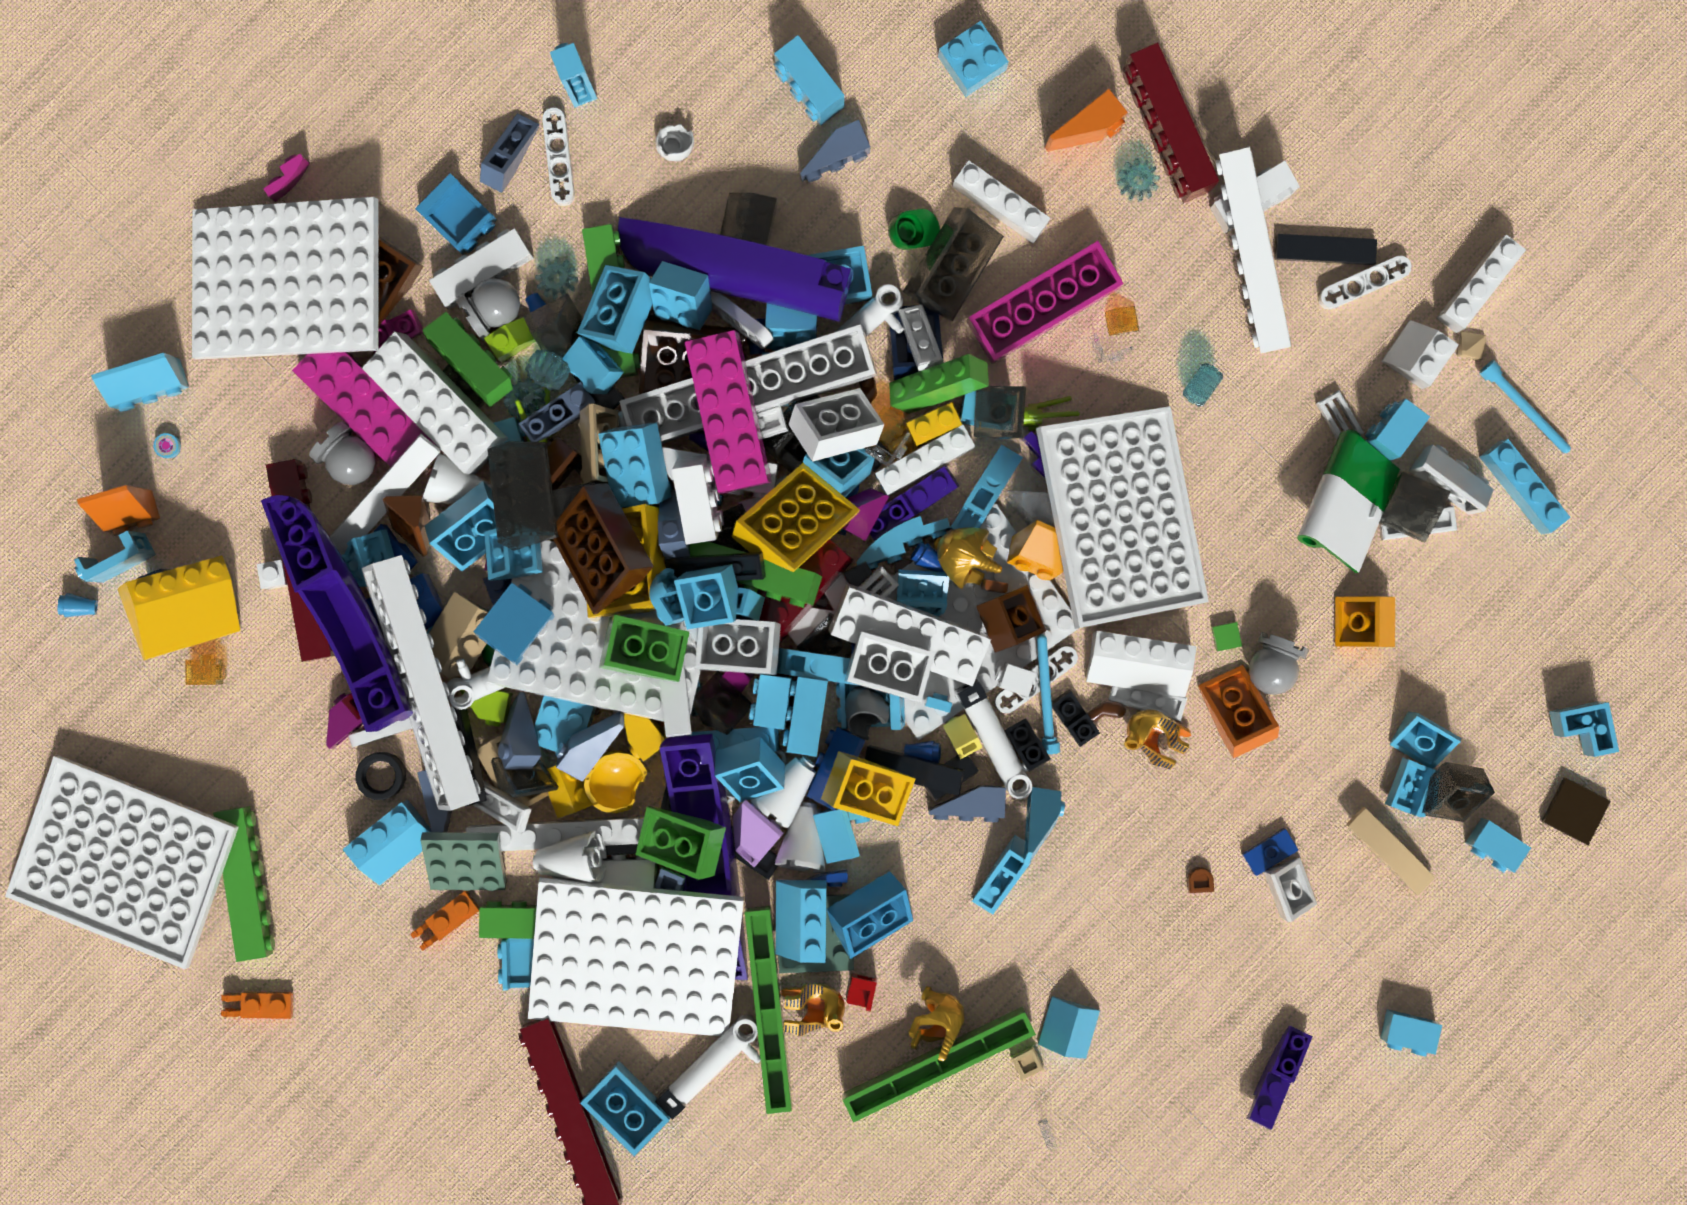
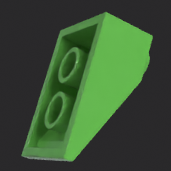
[599,615,689,682]
[635,806,726,880]

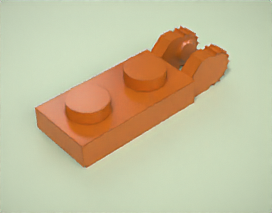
[410,891,479,951]
[221,991,293,1019]

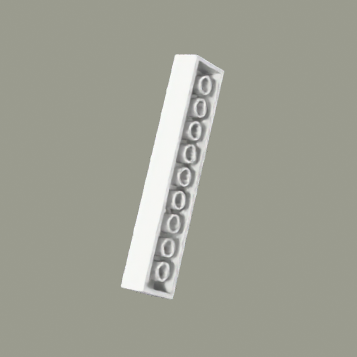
[619,324,878,444]
[361,555,480,811]

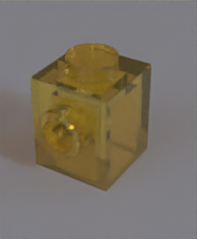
[878,406,906,446]
[185,655,227,685]

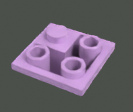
[732,800,783,867]

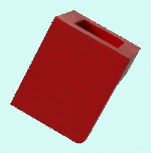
[846,973,877,1012]

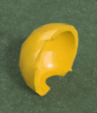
[584,750,647,813]

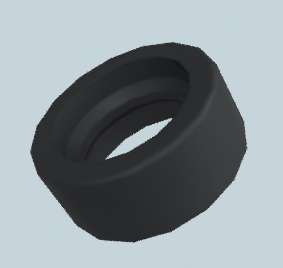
[355,752,406,800]

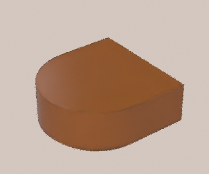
[981,579,1009,594]
[1187,867,1214,893]

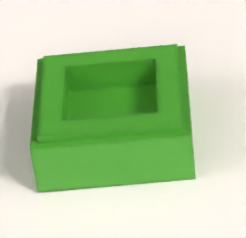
[1211,622,1242,651]

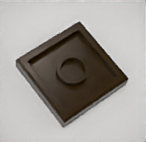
[1541,778,1611,846]

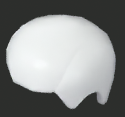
[655,124,694,162]

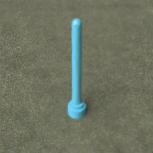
[1479,360,1571,453]
[1037,634,1060,754]

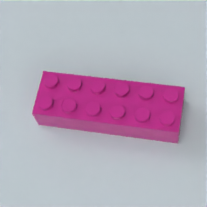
[967,241,1124,364]
[685,330,772,494]
[292,352,437,467]

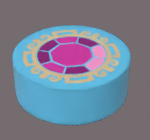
[153,433,181,459]

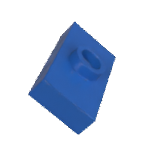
[1242,828,1298,876]

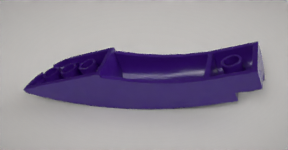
[618,217,853,322]
[261,495,413,732]
[659,733,748,980]

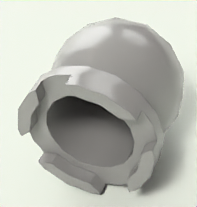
[455,278,520,341]
[309,421,375,485]
[1248,632,1309,695]

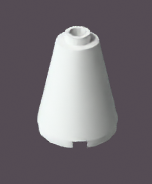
[423,454,492,505]
[750,756,816,828]
[775,802,825,873]
[533,831,607,883]

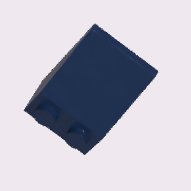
[889,304,944,381]

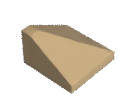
[1457,332,1486,360]

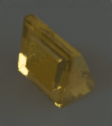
[1105,306,1139,336]
[887,433,916,462]

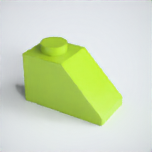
[484,315,544,363]
[459,690,513,727]

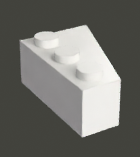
[1210,161,1300,234]

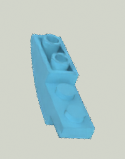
[950,445,1023,530]
[856,516,950,570]
[777,648,857,685]

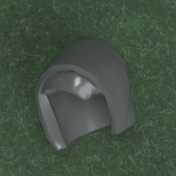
[845,685,890,740]

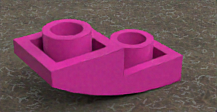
[263,153,310,202]
[374,309,424,353]

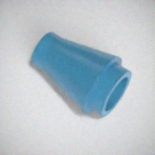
[57,593,98,618]

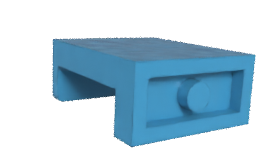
[415,173,497,255]
[473,583,555,666]

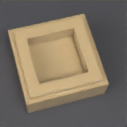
[1010,1045,1044,1080]

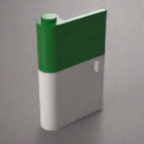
[1297,429,1400,573]

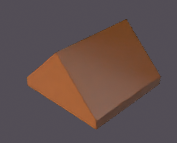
[383,496,430,557]

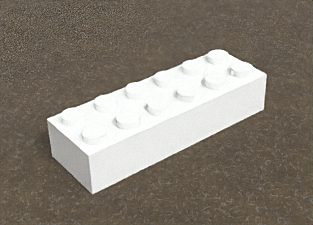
[362,332,508,474]
[828,583,991,686]

